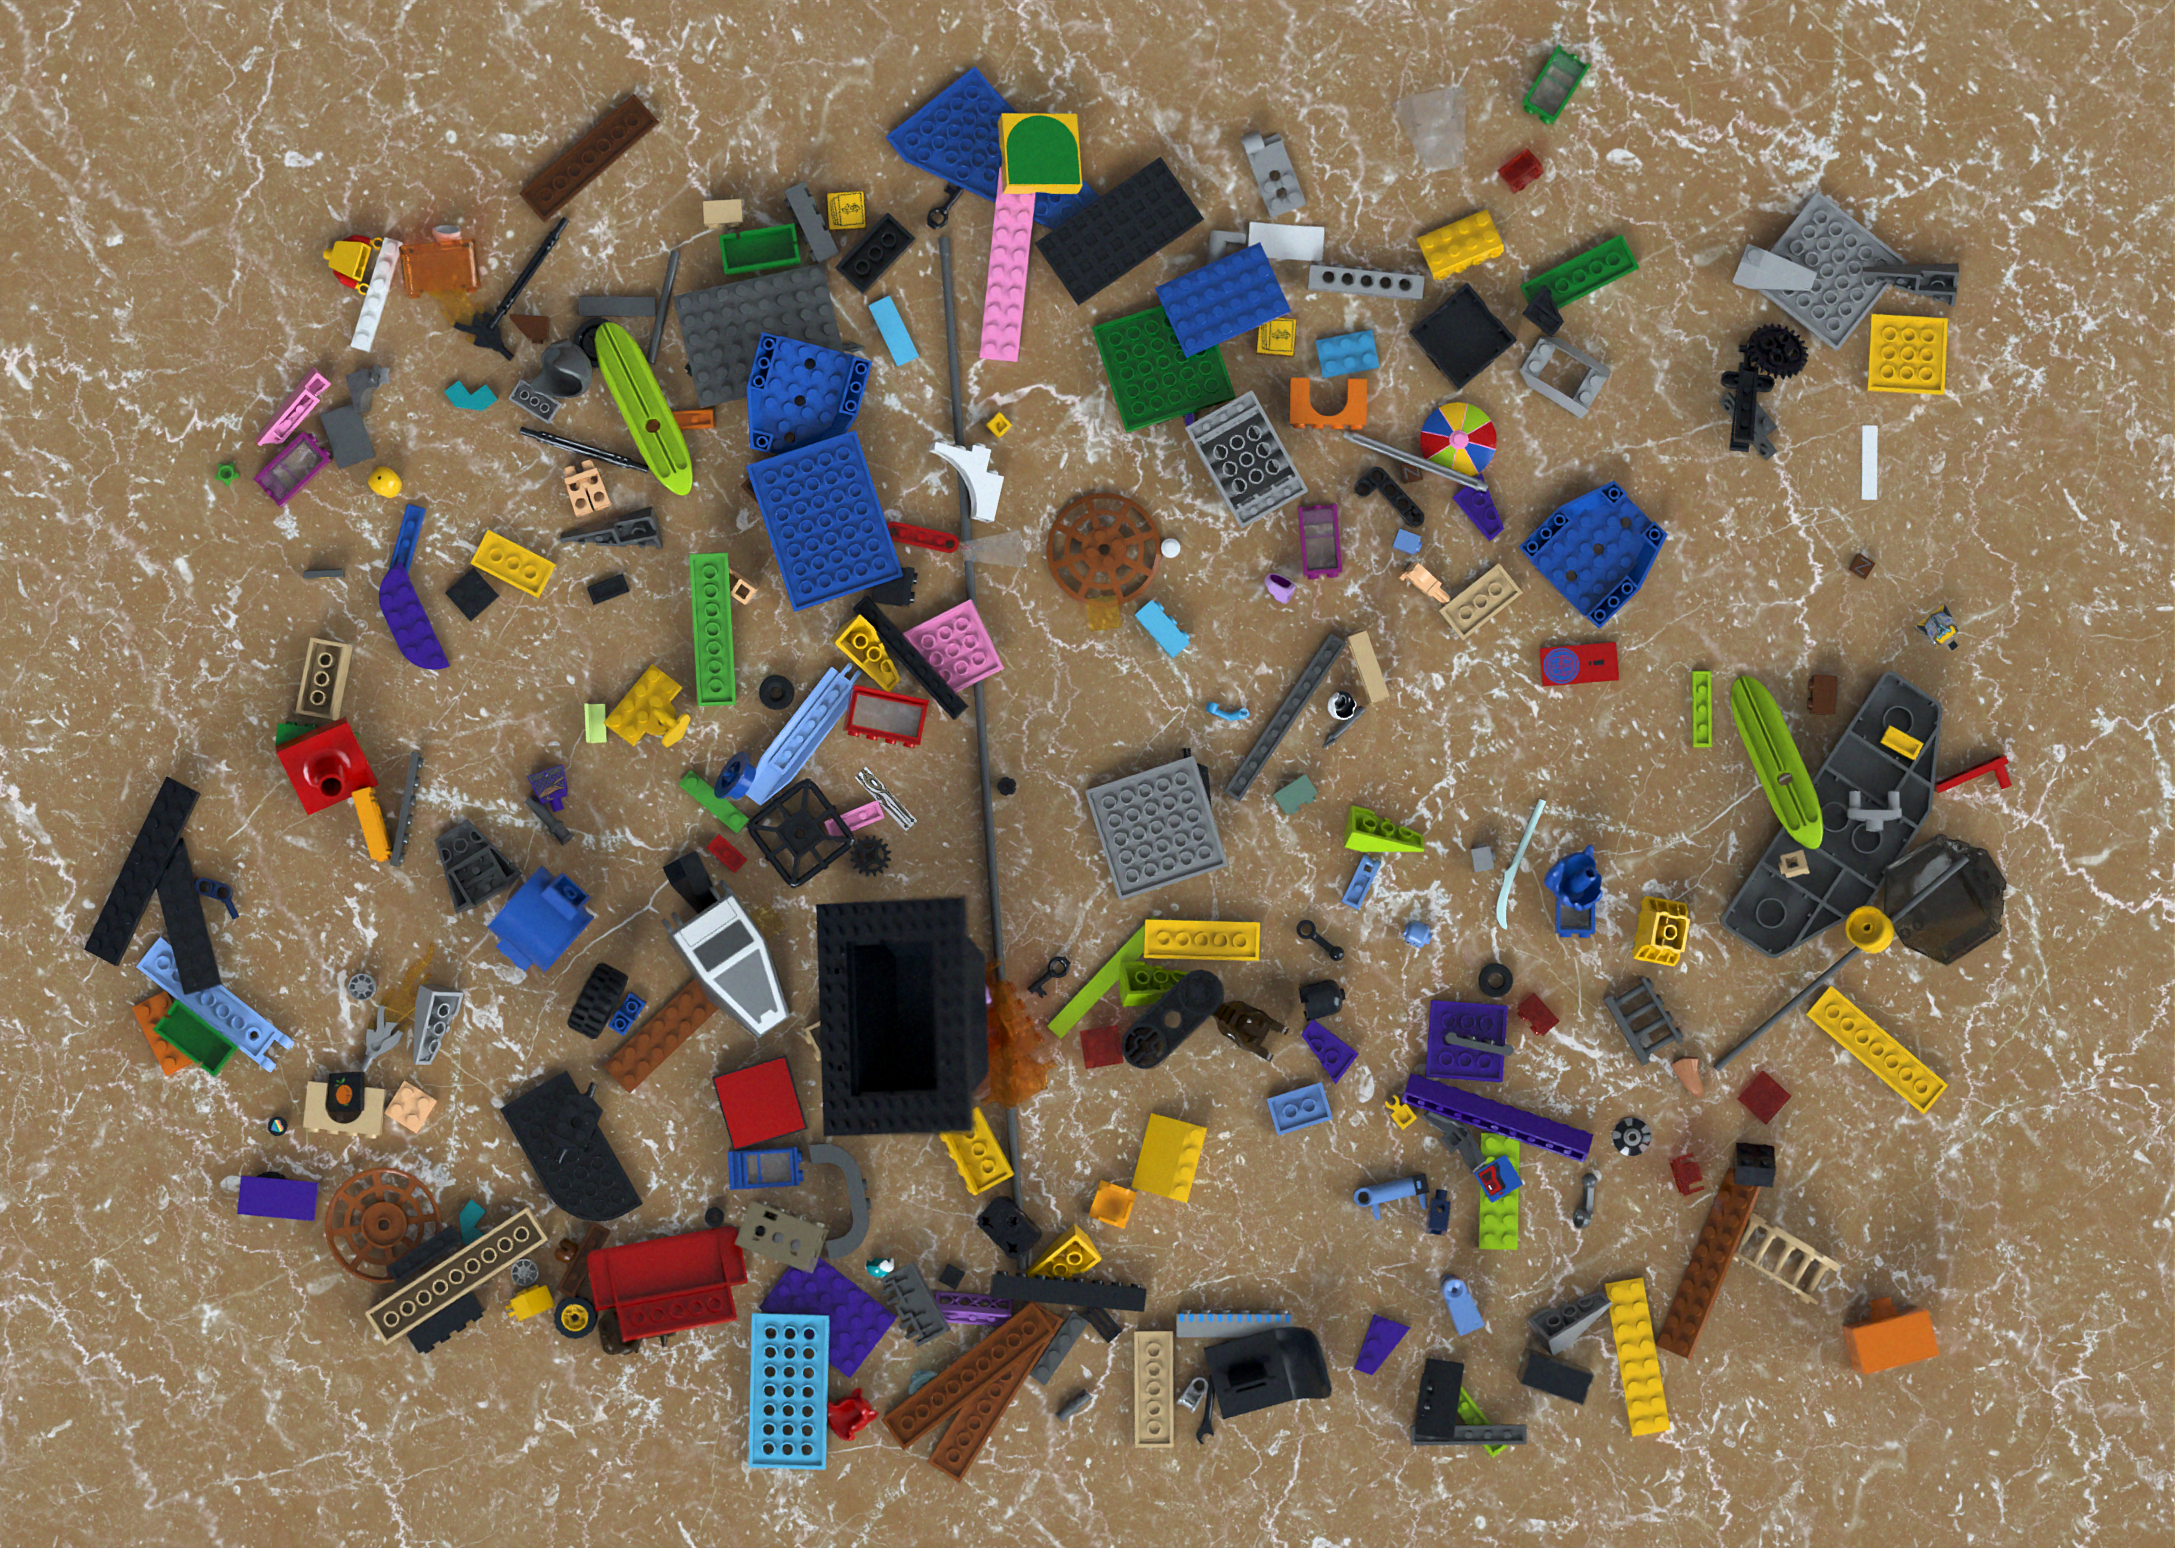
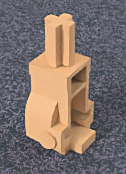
[1398,562,1451,606]

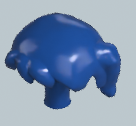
[1544,845,1603,911]

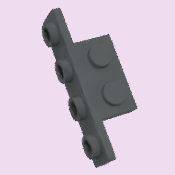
[1719,392,1778,461]

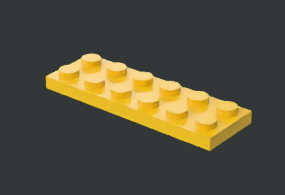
[1143,919,1260,961]

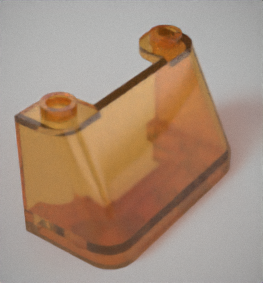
[399,239,482,299]

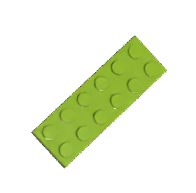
[1478,1133,1520,1250]

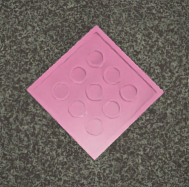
[903,599,1004,702]

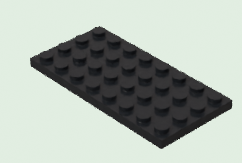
[1035,156,1204,306]

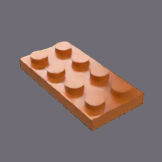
[132,991,195,1076]

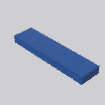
[389,504,426,573]

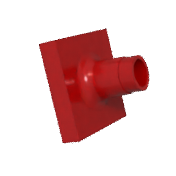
[275,716,378,815]

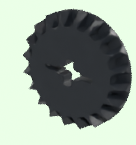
[573,318,612,368]

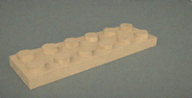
[1134,1331,1174,1448]

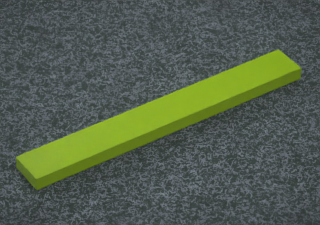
[1047,915,1158,1039]

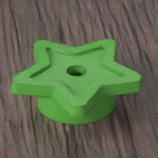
[215,462,239,486]

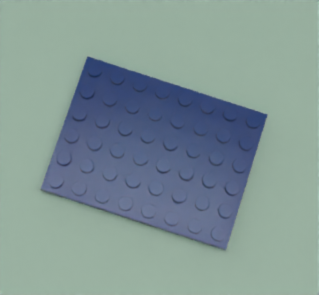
[746,430,903,612]

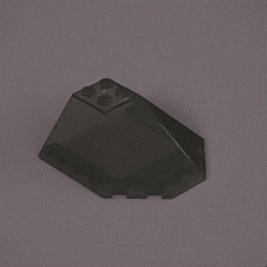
[1884,834,2007,966]

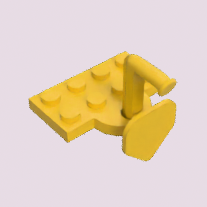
[603,664,691,748]

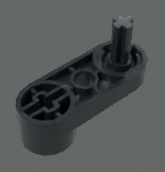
[1121,970,1225,1070]

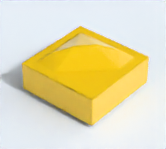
[985,411,1012,439]

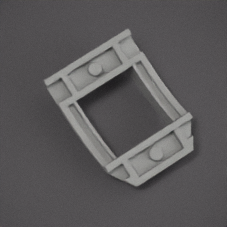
[1519,337,1611,419]

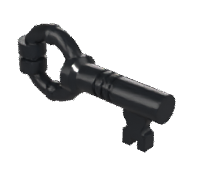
[927,185,964,230]
[1027,956,1070,998]

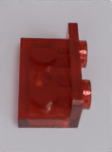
[1497,148,1544,194]
[1517,993,1559,1037]

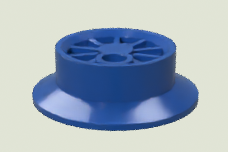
[714,751,756,800]

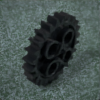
[1746,323,1809,380]

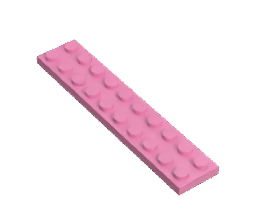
[979,167,1036,362]

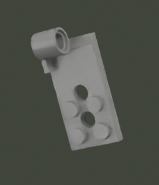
[1240,130,1306,218]

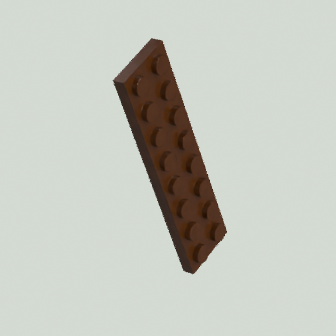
[519,94,659,223]

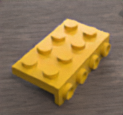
[1416,209,1504,280]
[939,1106,1014,1196]

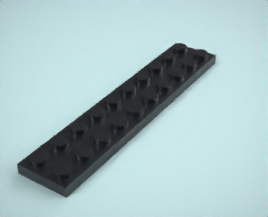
[84,776,201,966]

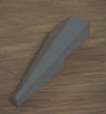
[1862,263,1959,307]
[560,506,663,549]

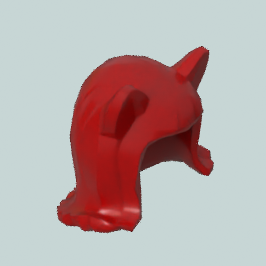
[827,1388,879,1441]

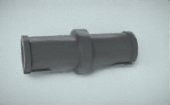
[1055,1389,1092,1423]

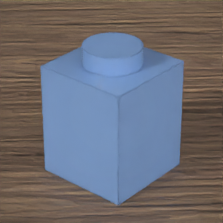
[1392,528,1423,556]

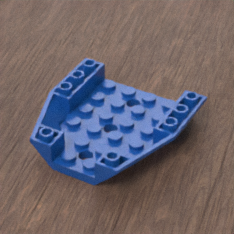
[746,332,872,455]
[1519,481,1668,629]

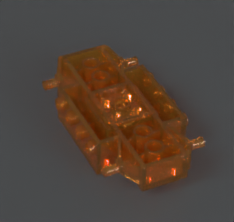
[980,957,1057,1110]

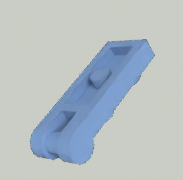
[1341,854,1381,910]

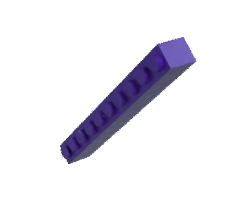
[1401,1073,1593,1163]

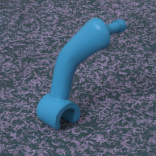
[1206,702,1250,721]

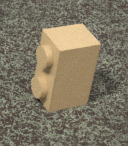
[703,199,744,230]

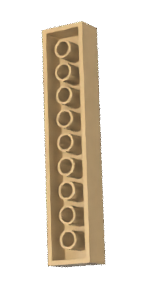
[365,1207,550,1346]

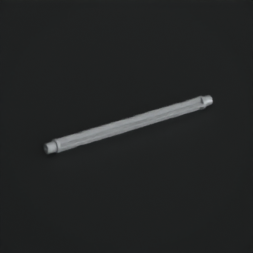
[1343,430,1489,492]

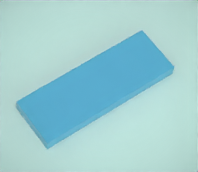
[868,295,919,367]

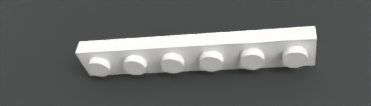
[351,237,404,353]

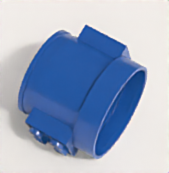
[487,865,594,973]

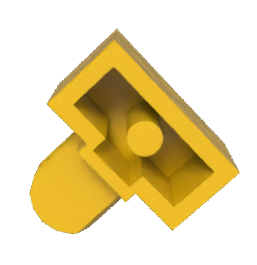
[505,1284,555,1321]

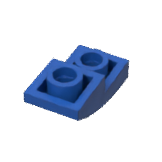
[608,992,647,1036]

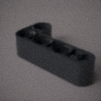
[1354,467,1425,528]

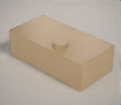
[295,637,353,721]

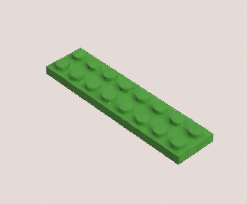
[689,552,737,706]

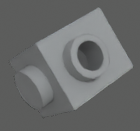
[1470,843,1496,873]

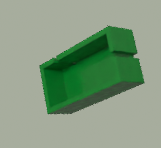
[718,223,801,276]
[153,999,240,1078]

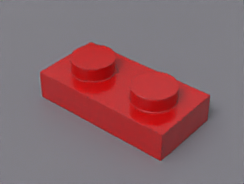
[706,834,748,874]

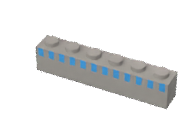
[1176,1309,1293,1338]

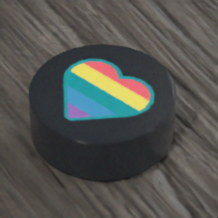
[268,1117,288,1136]

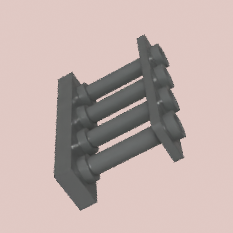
[1603,976,1684,1066]

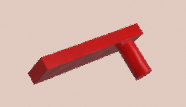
[1934,754,2012,793]

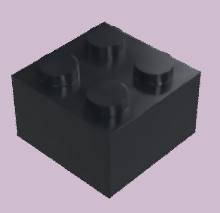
[1733,1142,1776,1188]

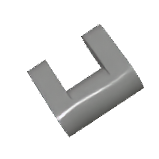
[1207,230,1246,265]

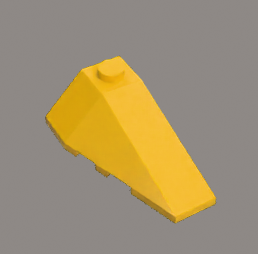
[829,614,901,692]
[1025,1223,1102,1280]

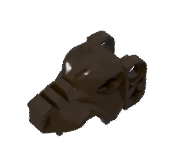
[1212,1000,1289,1062]
[598,1311,676,1355]

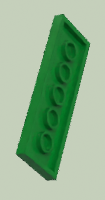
[1519,234,1639,310]

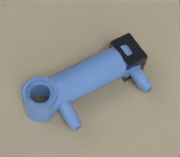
[1353,1173,1430,1220]

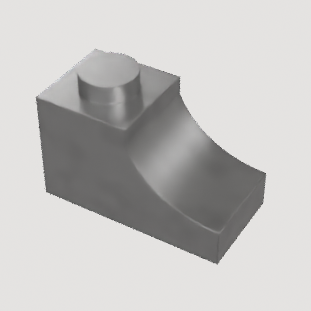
[345,369,379,412]

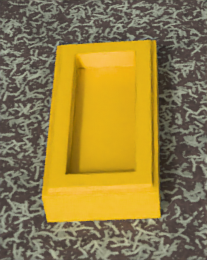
[1880,725,1924,761]

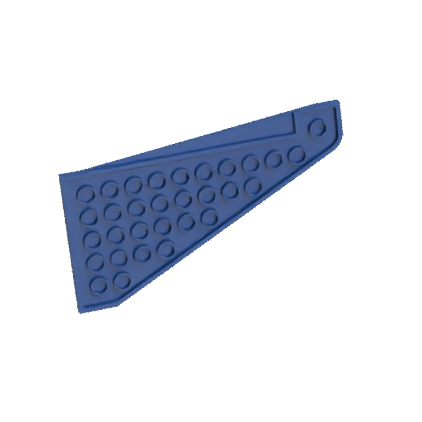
[886,66,1101,230]

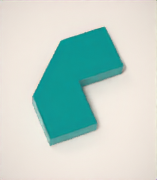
[444,381,498,411]
[459,1199,486,1246]

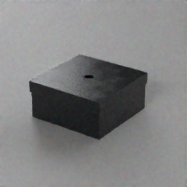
[1516,1347,1595,1405]

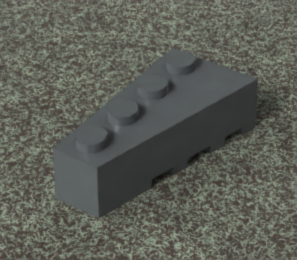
[784,181,840,264]

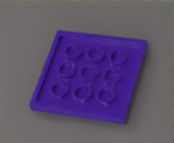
[1425,1000,1508,1083]

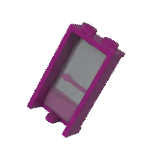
[253,432,332,508]
[1297,503,1342,580]

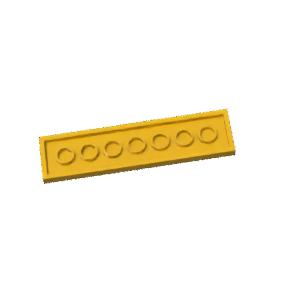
[1805,985,1948,1115]
[1604,1277,1670,1436]

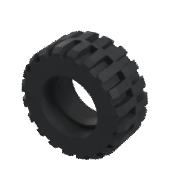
[567,963,628,1039]

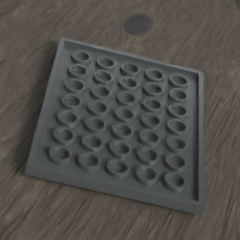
[673,263,844,408]

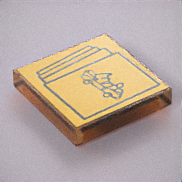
[826,191,867,232]
[1256,317,1297,357]

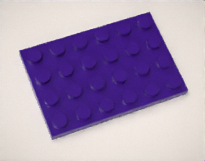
[759,1257,897,1378]

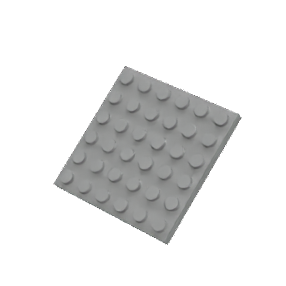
[1757,191,1908,352]
[1085,756,1229,901]

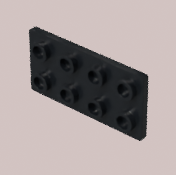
[1415,1358,1464,1440]

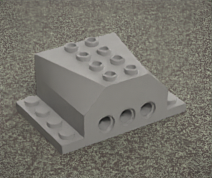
[1185,390,1308,529]

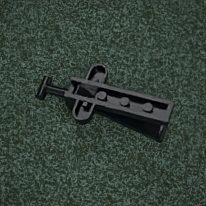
[1720,344,1775,452]

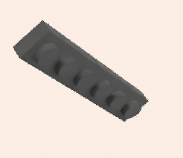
[390,752,424,867]
[1410,1424,1527,1446]

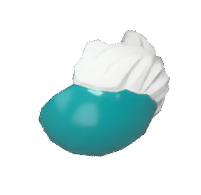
[865,1258,895,1278]

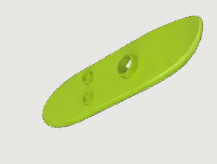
[595,322,693,495]
[1731,676,1823,849]

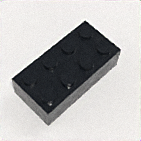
[835,212,916,297]

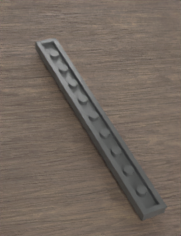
[1224,633,1347,802]

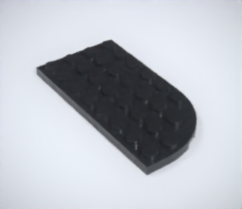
[500,1070,643,1221]

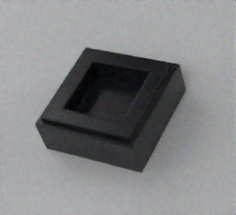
[939,1264,965,1290]

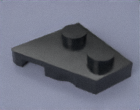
[1522,285,1564,338]

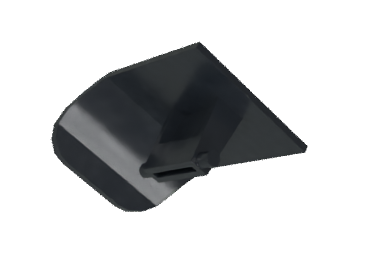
[1204,1327,1332,1419]

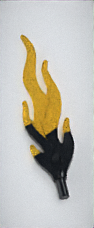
[406,262,514,361]

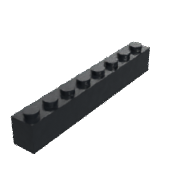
[989,1271,1146,1312]

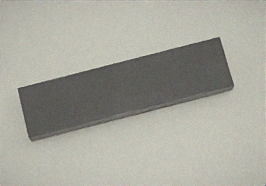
[579,297,656,317]

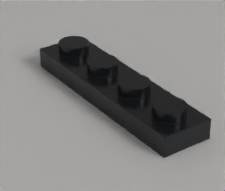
[386,1225,463,1284]

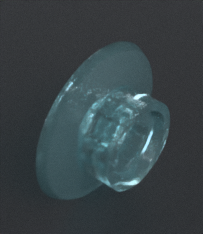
[908,1369,938,1396]

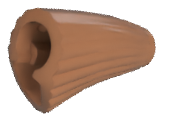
[1671,1056,1706,1098]

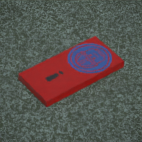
[1539,642,1619,687]

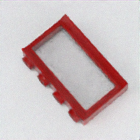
[843,685,929,748]

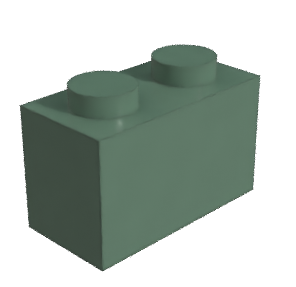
[1273,774,1318,815]

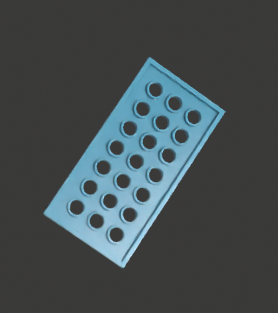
[749,1313,829,1470]

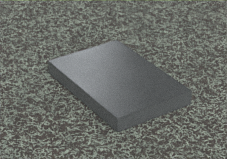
[320,404,376,469]

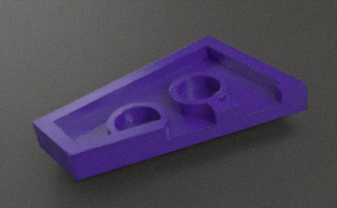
[1452,473,1504,542]
[1301,1020,1359,1084]

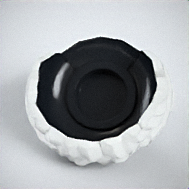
[1328,691,1356,720]

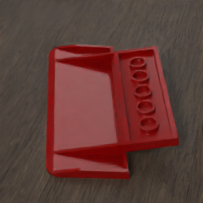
[587,1226,748,1341]

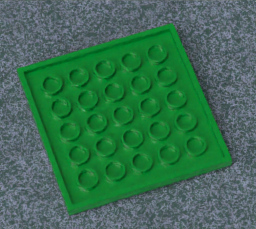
[1092,305,1236,433]

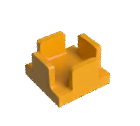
[1088,1180,1137,1229]

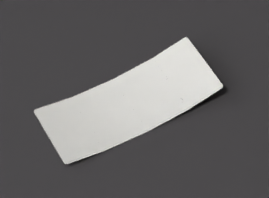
[1248,222,1325,261]

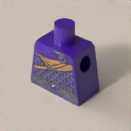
[527,765,569,813]

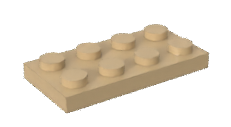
[1439,563,1523,641]

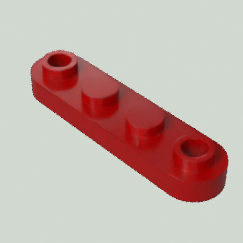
[887,521,959,553]

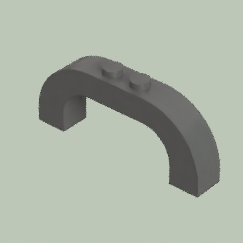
[809,1144,871,1260]

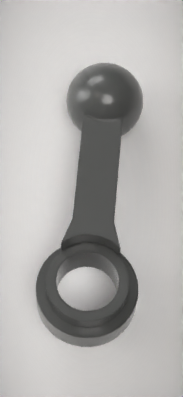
[1573,1173,1597,1229]

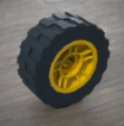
[554,1296,597,1339]

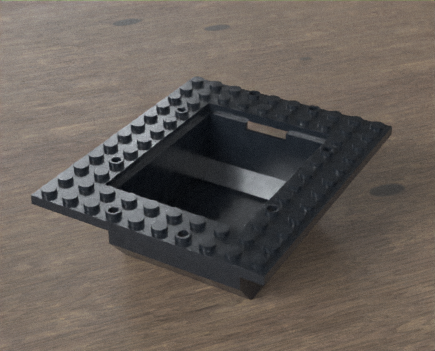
[816,896,989,1136]

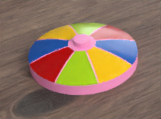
[1420,402,1497,477]

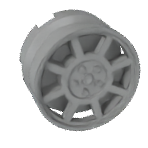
[348,973,377,1001]
[511,1258,539,1286]

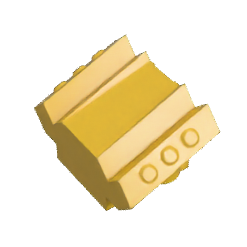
[1632,895,1690,966]

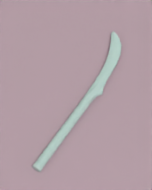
[1496,799,1546,930]

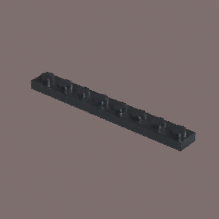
[853,595,969,720]

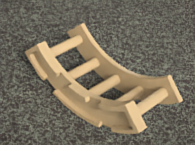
[1732,1212,1840,1305]

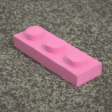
[824,800,885,836]

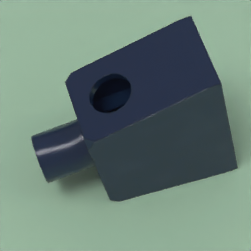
[1425,1189,1451,1236]

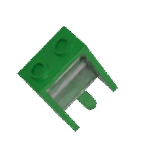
[1521,45,1591,125]

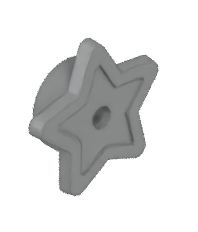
[373,364,390,389]

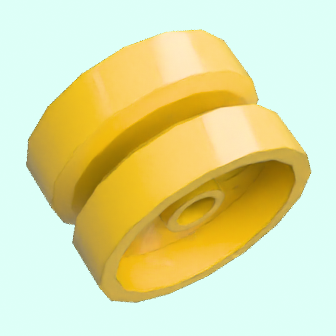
[1845,906,1894,953]

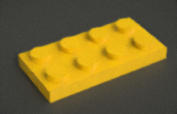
[470,530,556,599]

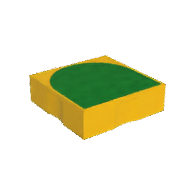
[998,113,1082,194]

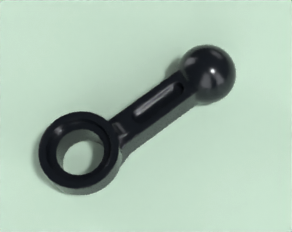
[1296,920,1344,961]

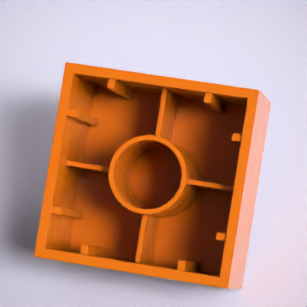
[1842,1296,1940,1375]

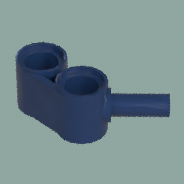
[195,878,240,920]

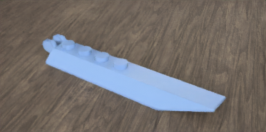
[746,662,863,806]

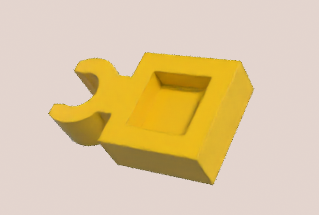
[1384,1095,1417,1130]

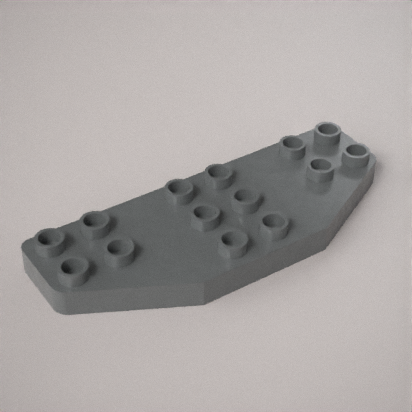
[1720,671,1942,958]

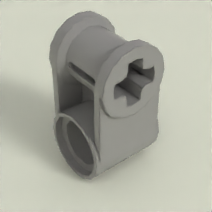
[1177,1375,1208,1413]

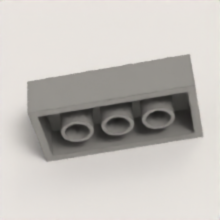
[508,379,562,425]

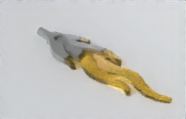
[359,943,434,1072]

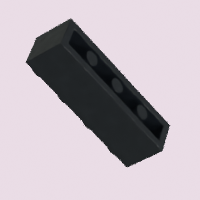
[406,1291,486,1354]

